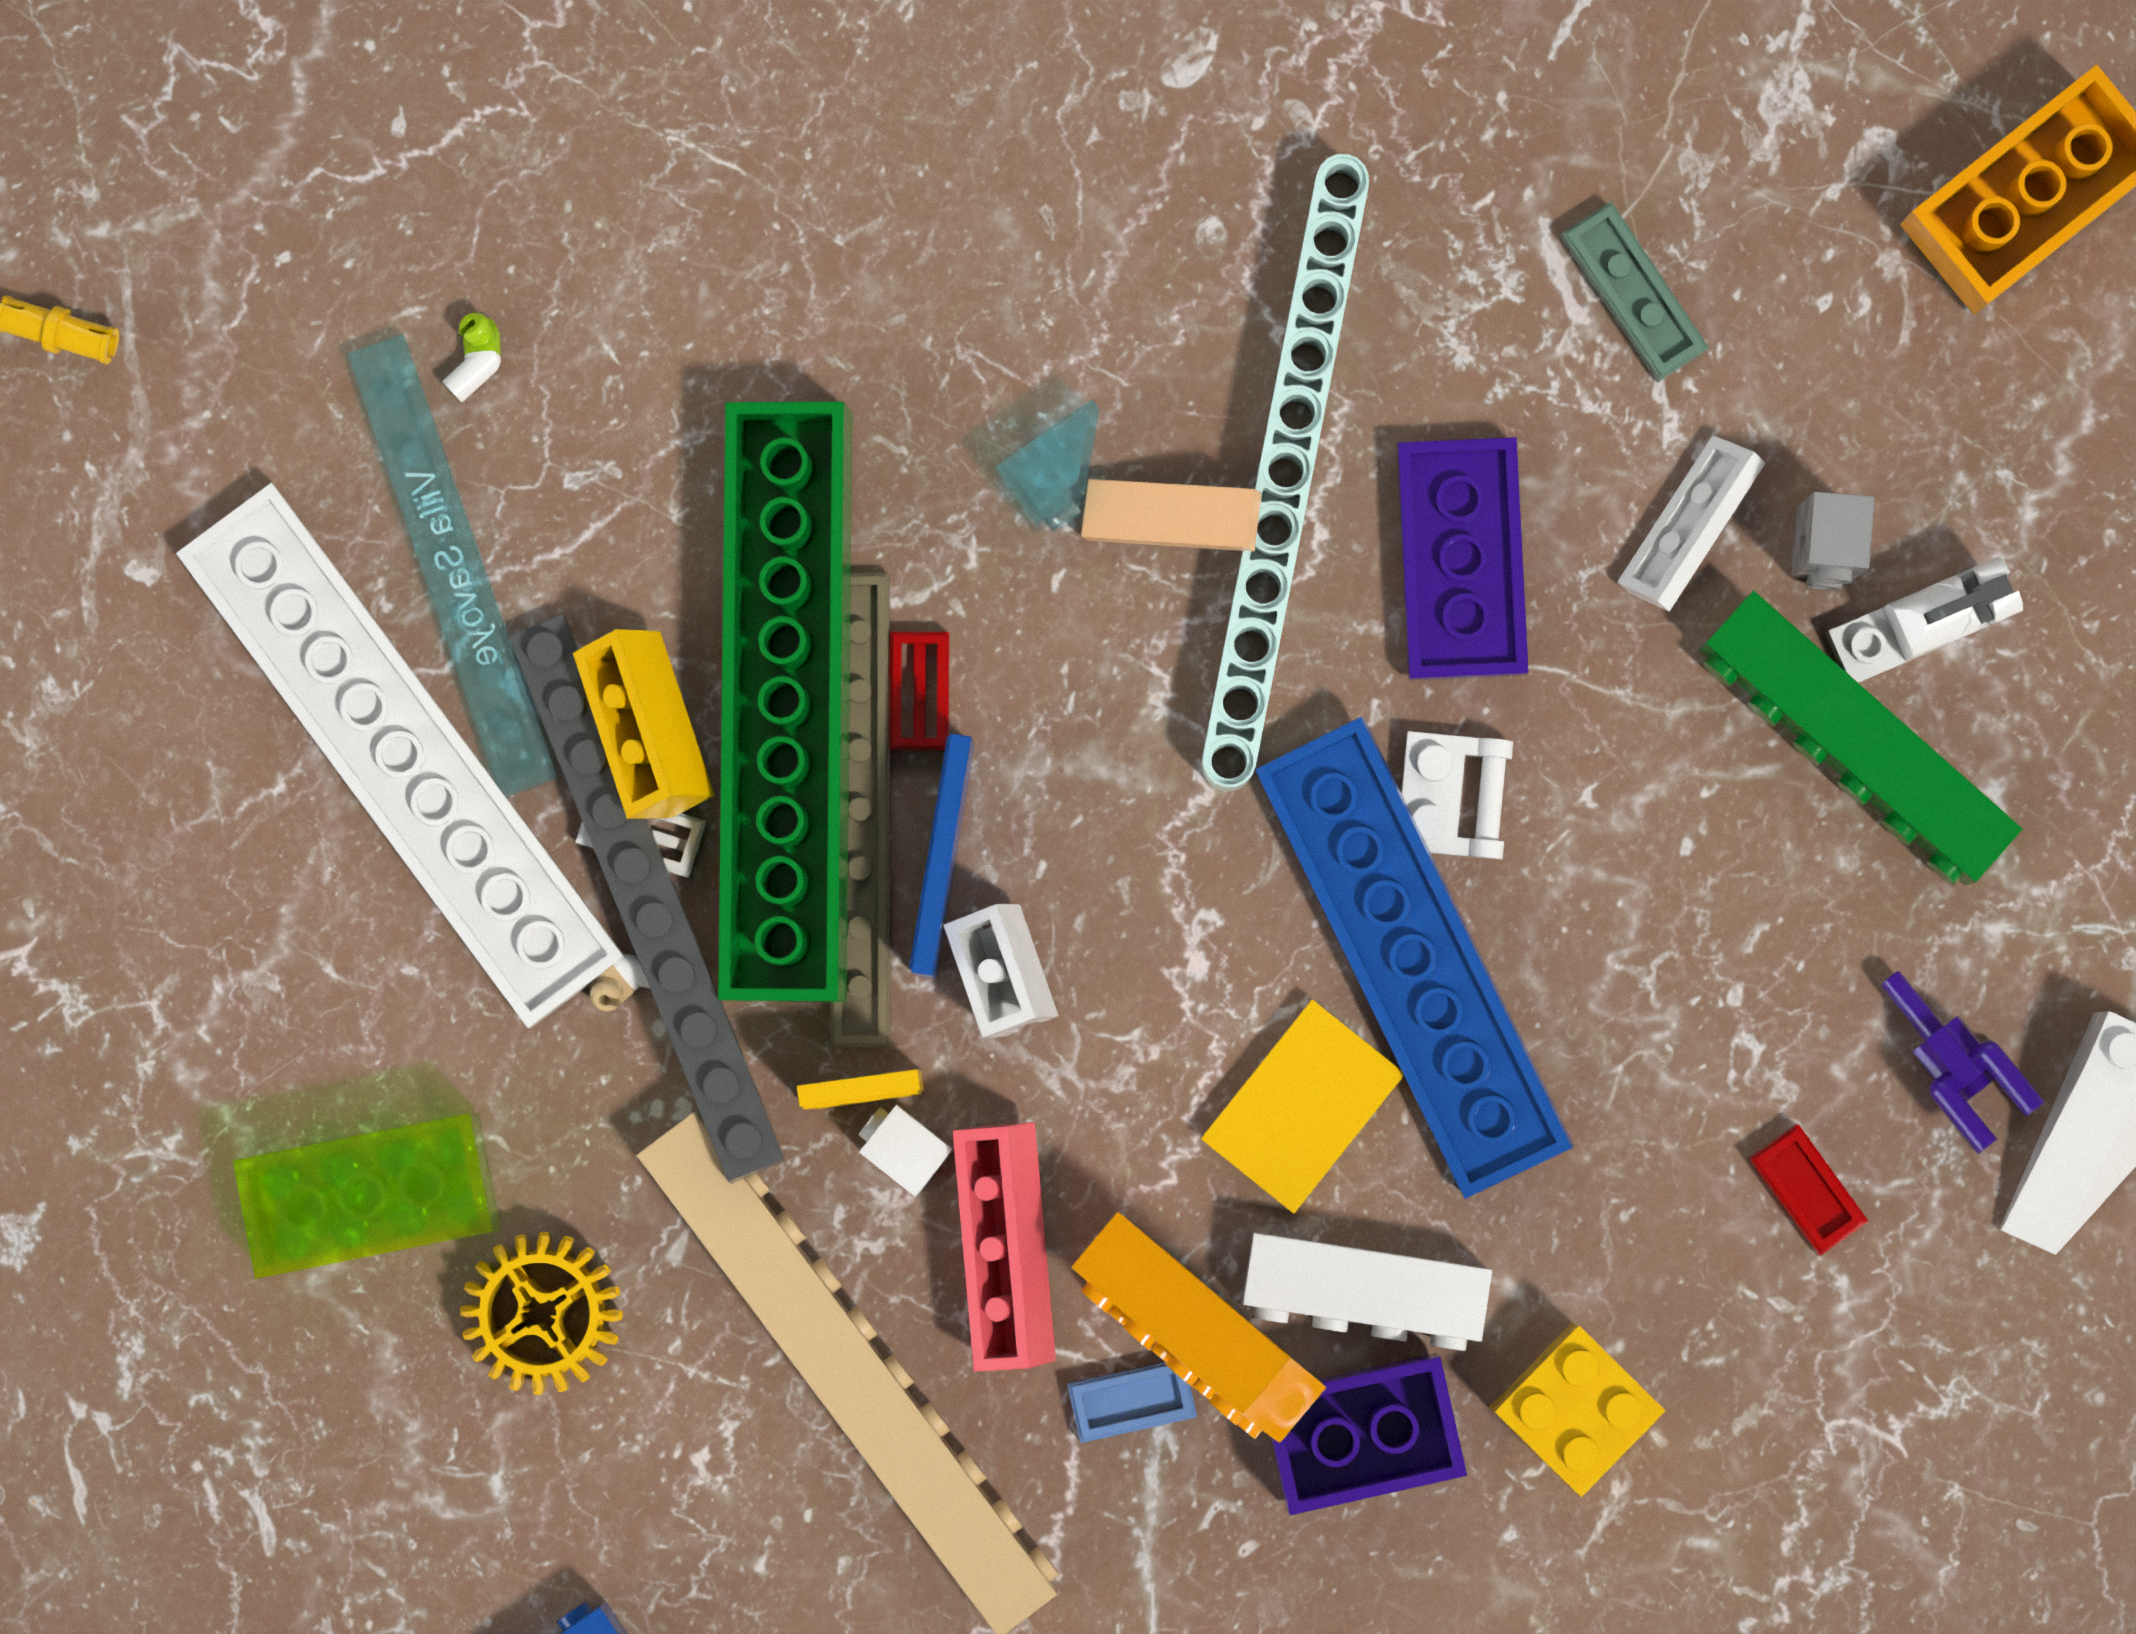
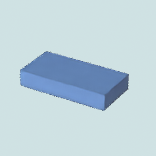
[1068,1362,1197,1443]

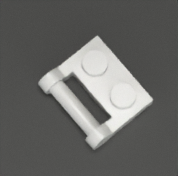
[1401,731,1514,860]

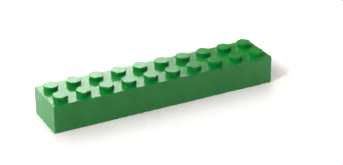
[718,401,853,1003]

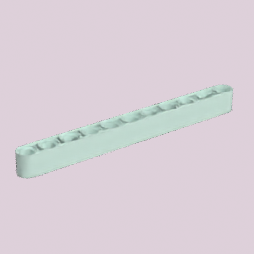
[1201,154,1369,791]

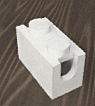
[943,904,1059,1038]

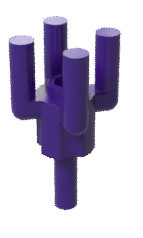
[1880,971,2045,1154]

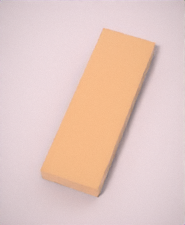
[1081,479,1262,552]

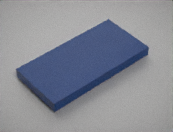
[909,733,974,980]

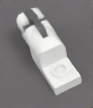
[1825,557,2023,683]

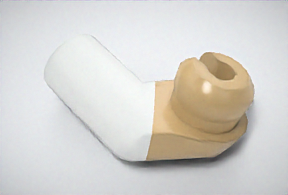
[590,954,650,1012]

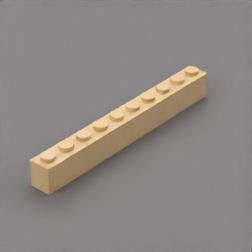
[636,1112,1060,1634]

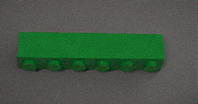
[1699,590,2023,885]

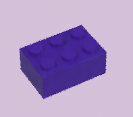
[1270,1353,1467,1515]

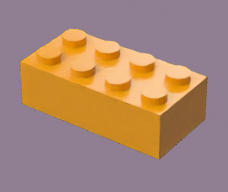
[1900,64,2136,316]
[1071,1212,1326,1443]

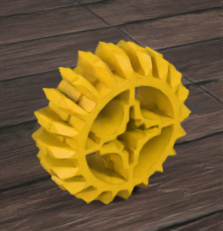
[460,1232,624,1395]

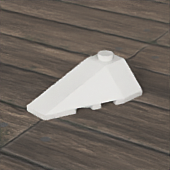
[1999,1011,2136,1255]

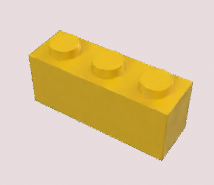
[573,629,715,819]

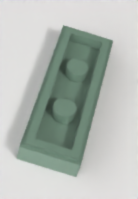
[1560,202,1709,383]

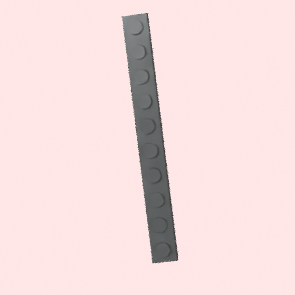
[508,614,786,1184]

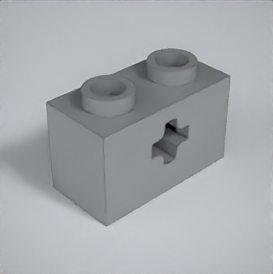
[1791,492,1875,591]

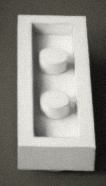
[1617,435,1765,612]

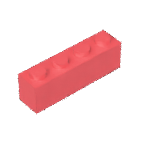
[953,1122,1056,1372]

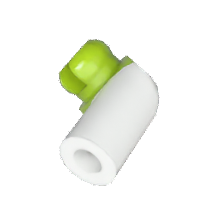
[442,312,501,403]

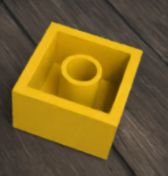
[1488,1322,1666,1497]

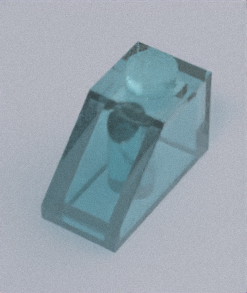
[995,399,1099,533]

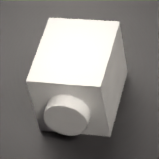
[859,1105,954,1197]

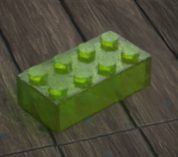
[233,1113,501,1279]

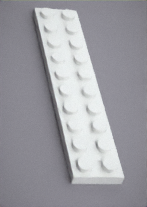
[176,483,625,1029]

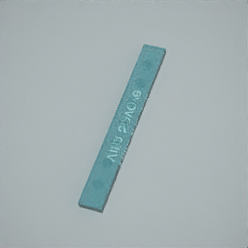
[347,334,559,797]

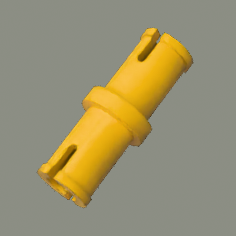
[0,295,120,365]

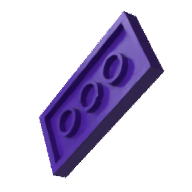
[1397,437,1529,681]

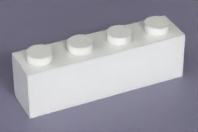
[1241,1232,1492,1351]

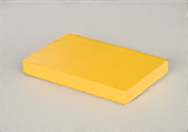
[1200,999,1404,1214]

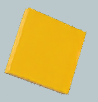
[797,1069,924,1110]

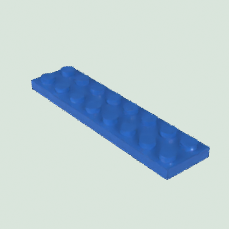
[1255,717,1574,1199]

